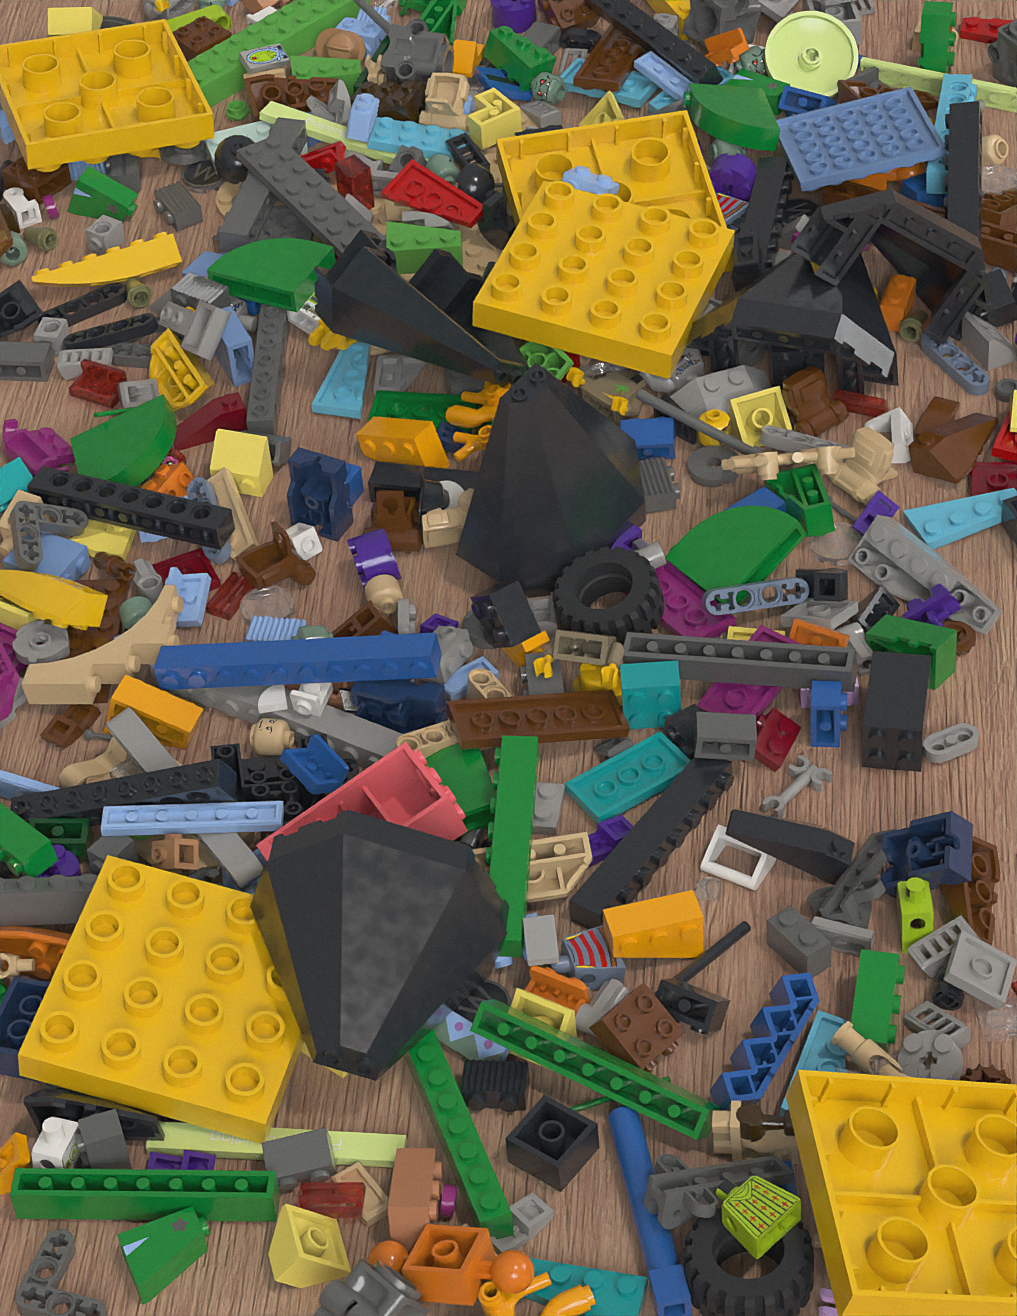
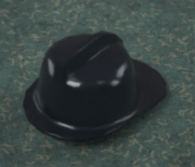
[418,475,450,530]

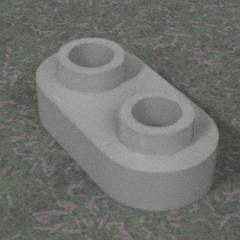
[398,598,417,634]
[923,723,979,763]

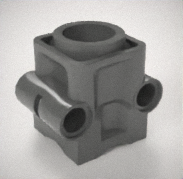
[682,0,761,48]
[380,18,454,87]
[987,19,1017,88]
[314,1258,430,1316]

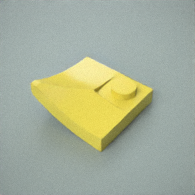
[70,519,137,561]

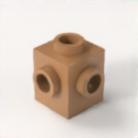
[151,834,199,875]

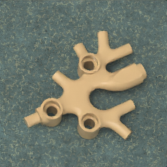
[721,446,855,480]

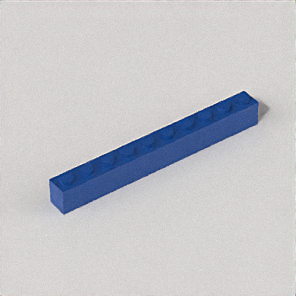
[154,633,442,690]

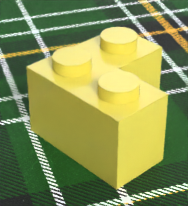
[468,88,522,150]

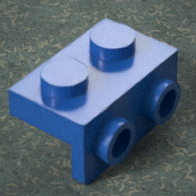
[280,734,349,794]

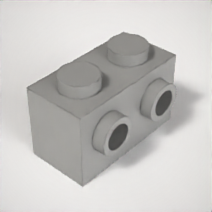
[416,626,473,684]

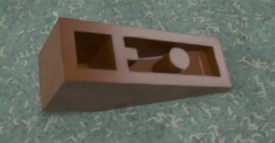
[332,600,398,638]

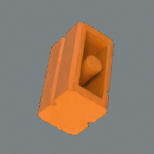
[879,274,916,332]

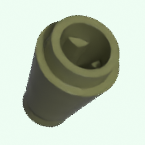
[23,227,58,251]
[125,277,152,308]
[900,310,929,342]

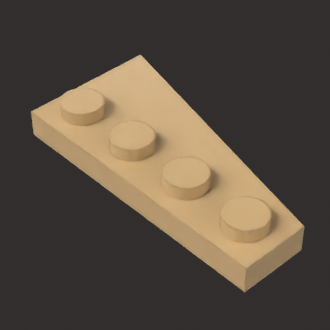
[186,467,259,561]

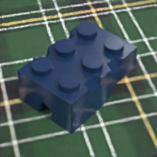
[287,447,354,542]
[351,679,448,734]
[880,811,973,898]

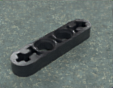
[37,283,127,327]
[63,313,159,350]

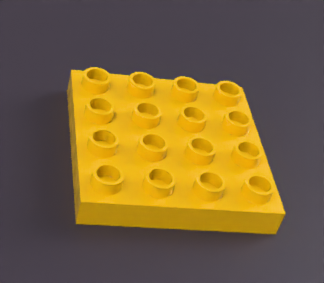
[0,19,214,172]
[496,110,733,273]
[472,181,735,379]
[18,855,304,1144]
[786,1070,1017,1316]

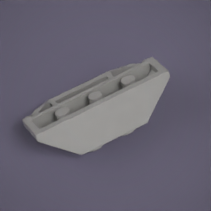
[670,365,772,418]

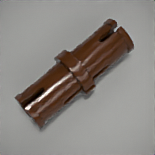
[94,552,136,581]

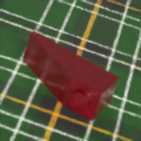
[173,392,248,452]

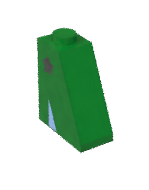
[724,68,790,116]
[67,166,138,224]
[117,1206,210,1305]

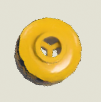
[697,409,732,446]

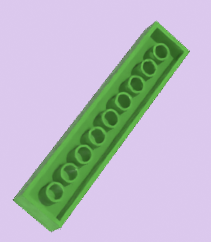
[187,0,371,108]

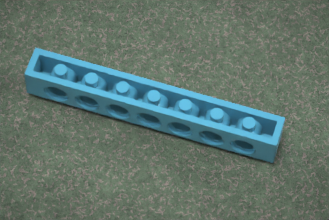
[926,74,977,194]

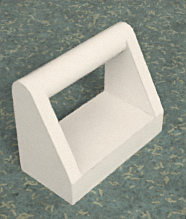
[864,407,914,463]
[700,824,776,891]

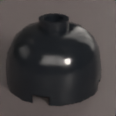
[214,135,255,184]
[456,162,496,203]

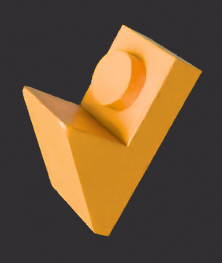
[452,39,485,78]
[502,630,550,670]
[0,1132,31,1195]

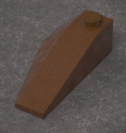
[244,74,339,123]
[837,80,939,111]
[982,189,1017,230]
[908,412,998,484]
[940,836,1001,946]

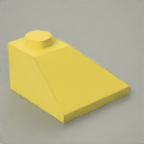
[268,1203,351,1288]

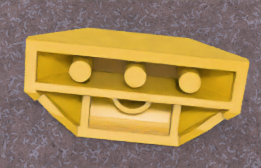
[149,328,215,411]

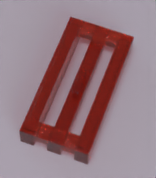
[833,389,889,418]
[205,572,255,620]
[298,1182,366,1218]

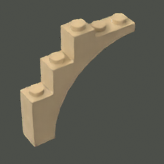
[21,585,183,704]

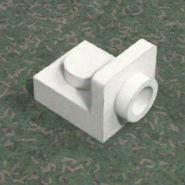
[279,523,323,560]
[290,683,333,717]

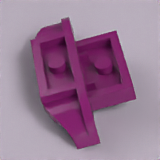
[2,419,75,477]

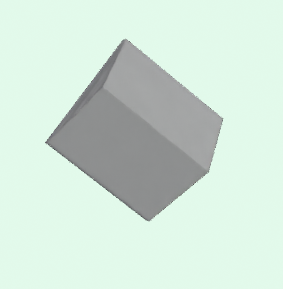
[961,311,1017,371]

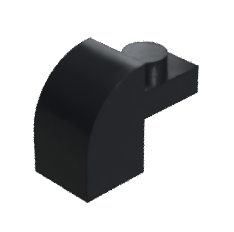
[477,191,516,250]
[796,568,848,602]

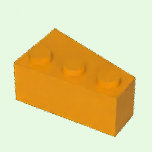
[355,416,450,469]
[103,674,203,750]
[603,890,704,958]

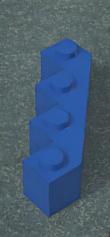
[710,972,820,1111]

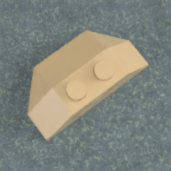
[473,832,592,903]

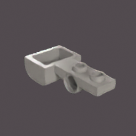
[158,300,231,361]

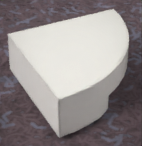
[258,685,288,714]

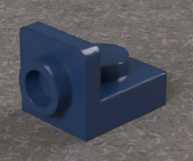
[436,420,470,454]

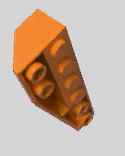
[0,926,72,979]

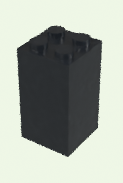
[862,651,931,772]

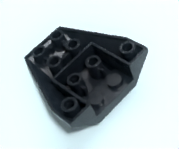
[210,734,328,826]

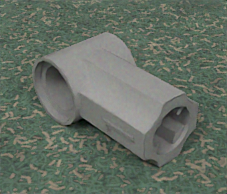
[630,538,667,569]
[129,558,164,605]
[835,622,873,676]
[575,978,629,1038]

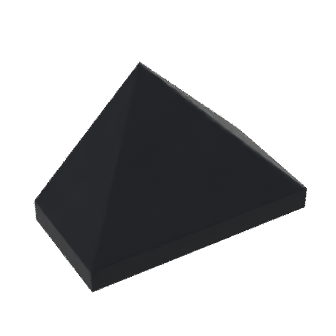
[852,585,900,634]

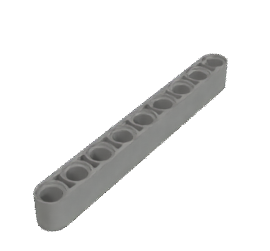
[105,707,263,889]

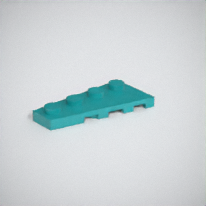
[524,1258,648,1316]

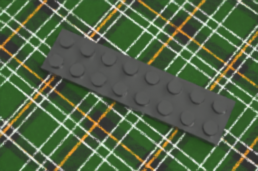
[237,135,386,257]

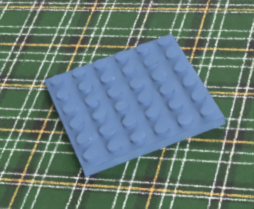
[776,86,947,192]

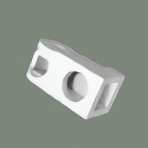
[3,187,42,230]

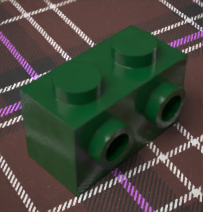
[29,818,94,863]

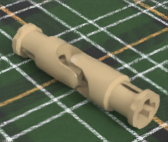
[830,1021,916,1078]

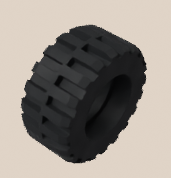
[552,547,665,647]
[683,1203,814,1316]

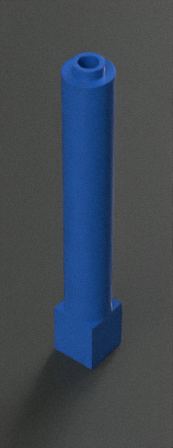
[607,1105,692,1316]

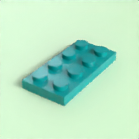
[564,731,691,824]

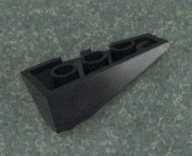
[0,279,44,338]
[725,809,855,885]
[23,1088,165,1141]

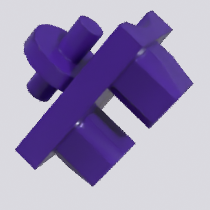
[902,584,962,627]

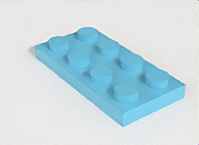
[560,58,659,108]
[368,117,469,163]

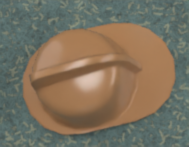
[315,28,366,63]

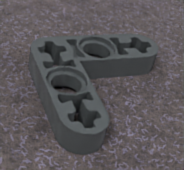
[10,501,88,572]
[15,1229,108,1316]

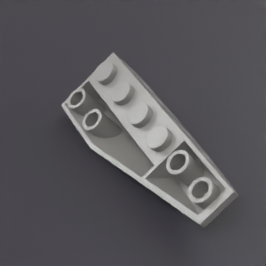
[848,515,1003,635]

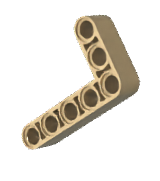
[395,668,512,758]

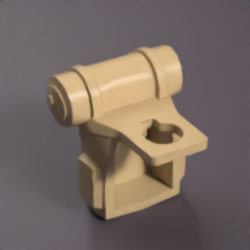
[418,72,470,132]
[826,427,898,506]
[421,488,474,548]

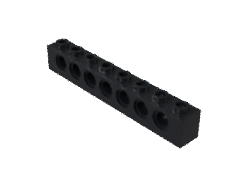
[27,466,235,550]
[10,759,237,826]

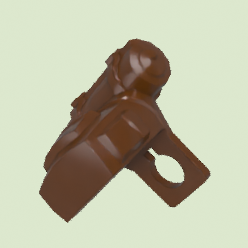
[782,366,849,437]
[363,490,423,554]
[236,521,316,590]

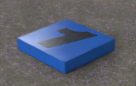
[474,66,533,101]

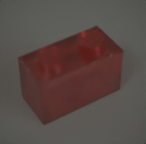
[334,154,375,210]

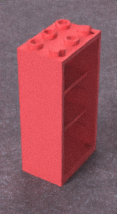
[256,742,468,861]

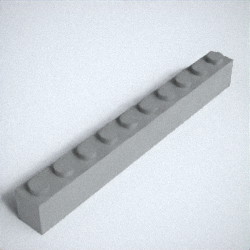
[149,664,403,769]

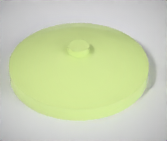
[764,11,858,98]

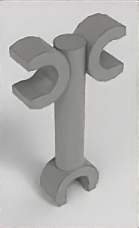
[762,755,832,818]

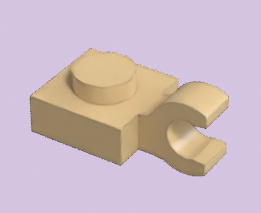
[365,55,387,86]

